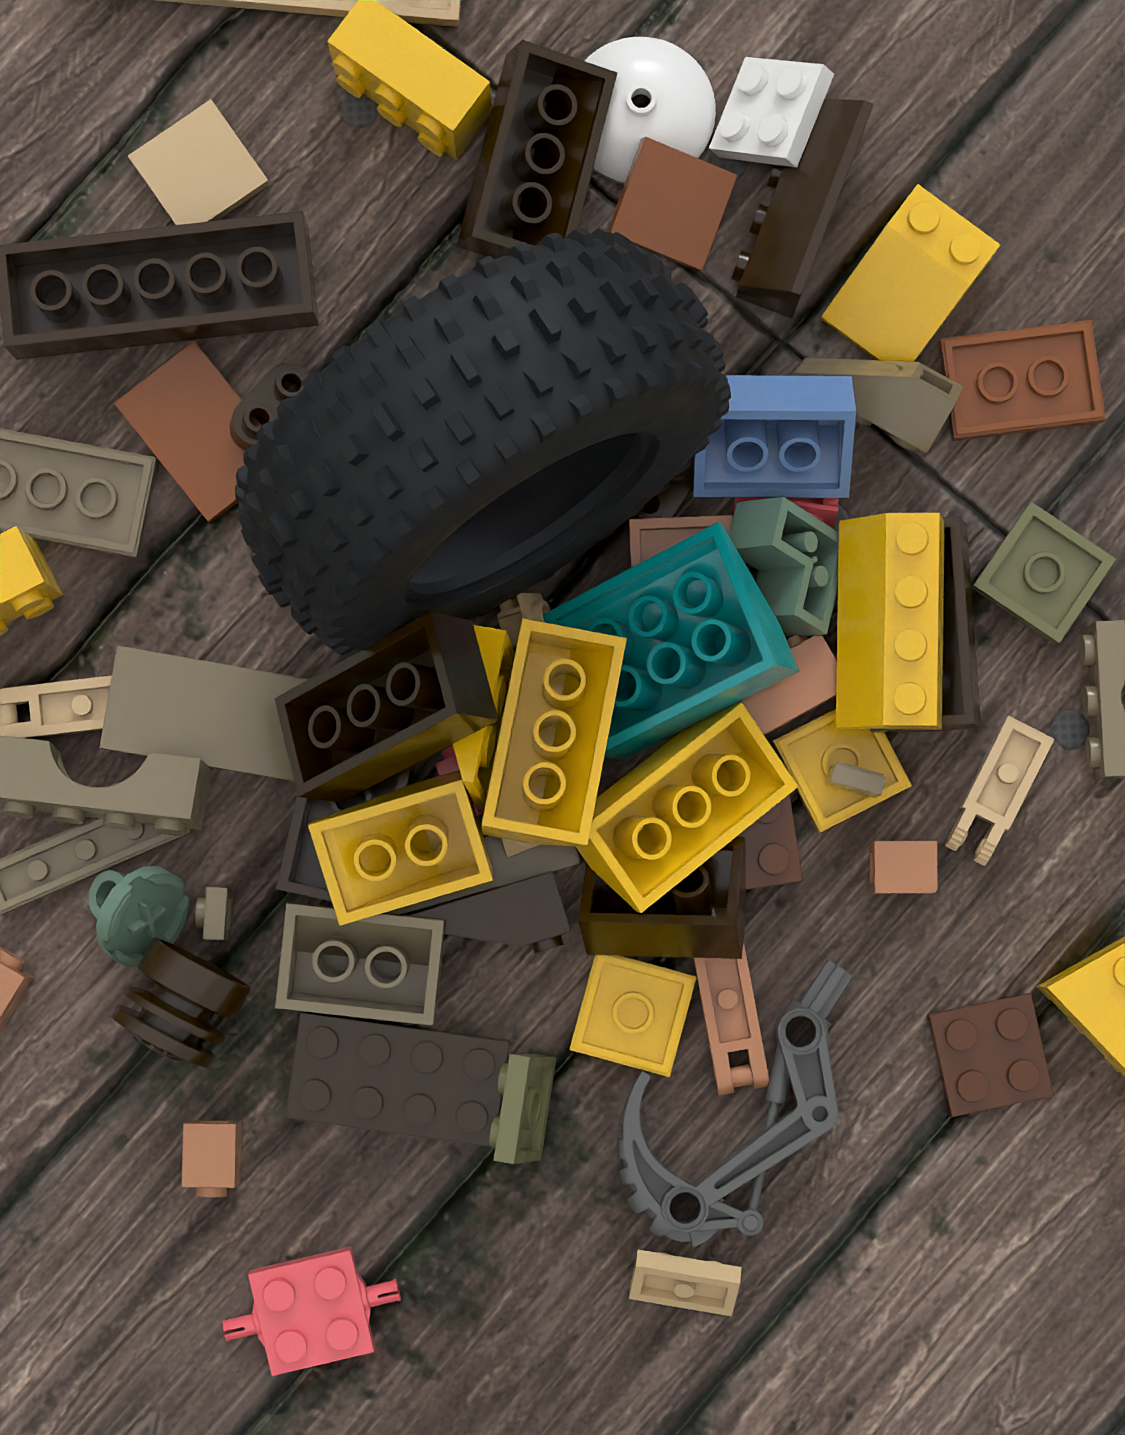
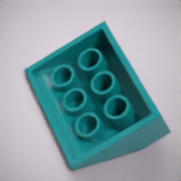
[542,522,800,760]

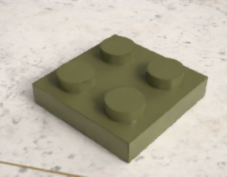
[971,502,1116,645]
[489,1054,556,1164]

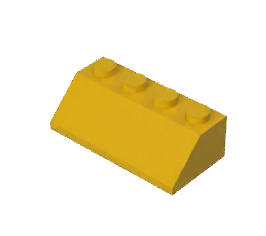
[836,513,944,730]
[481,618,627,847]
[575,702,798,913]

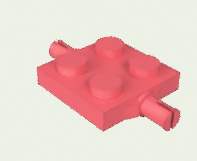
[222,1246,401,1376]

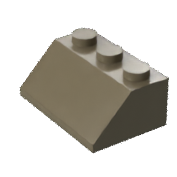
[275,902,445,1026]

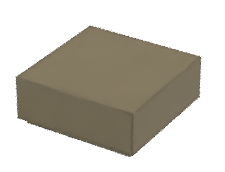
[826,762,886,798]

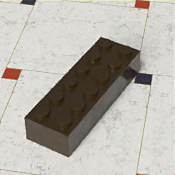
[0,211,319,360]

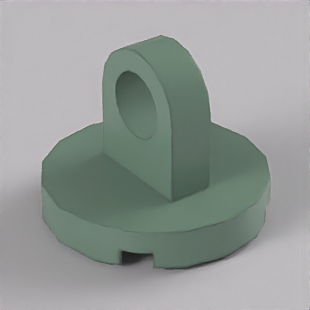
[88,866,189,967]

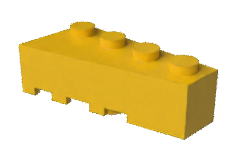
[1036,936,1125,1077]

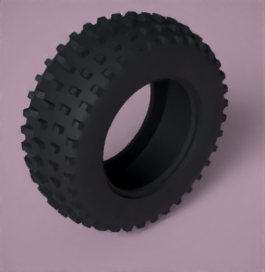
[235,228,731,656]

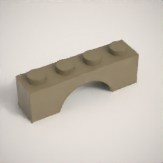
[0,736,212,836]

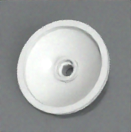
[585,37,716,185]

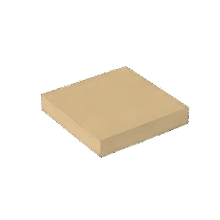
[128,99,270,225]

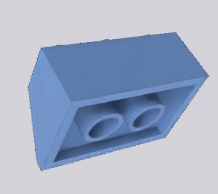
[693,375,856,498]

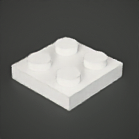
[709,57,834,167]

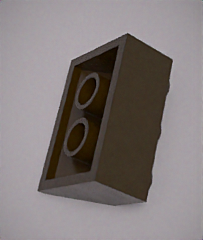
[578,836,746,959]

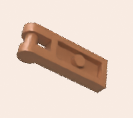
[693,943,769,1096]

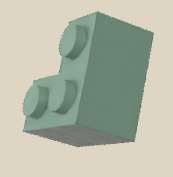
[729,497,839,637]

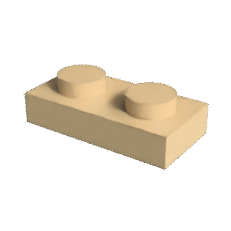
[629,1250,742,1316]

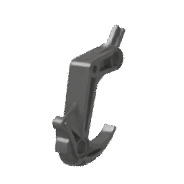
[617,959,853,1246]

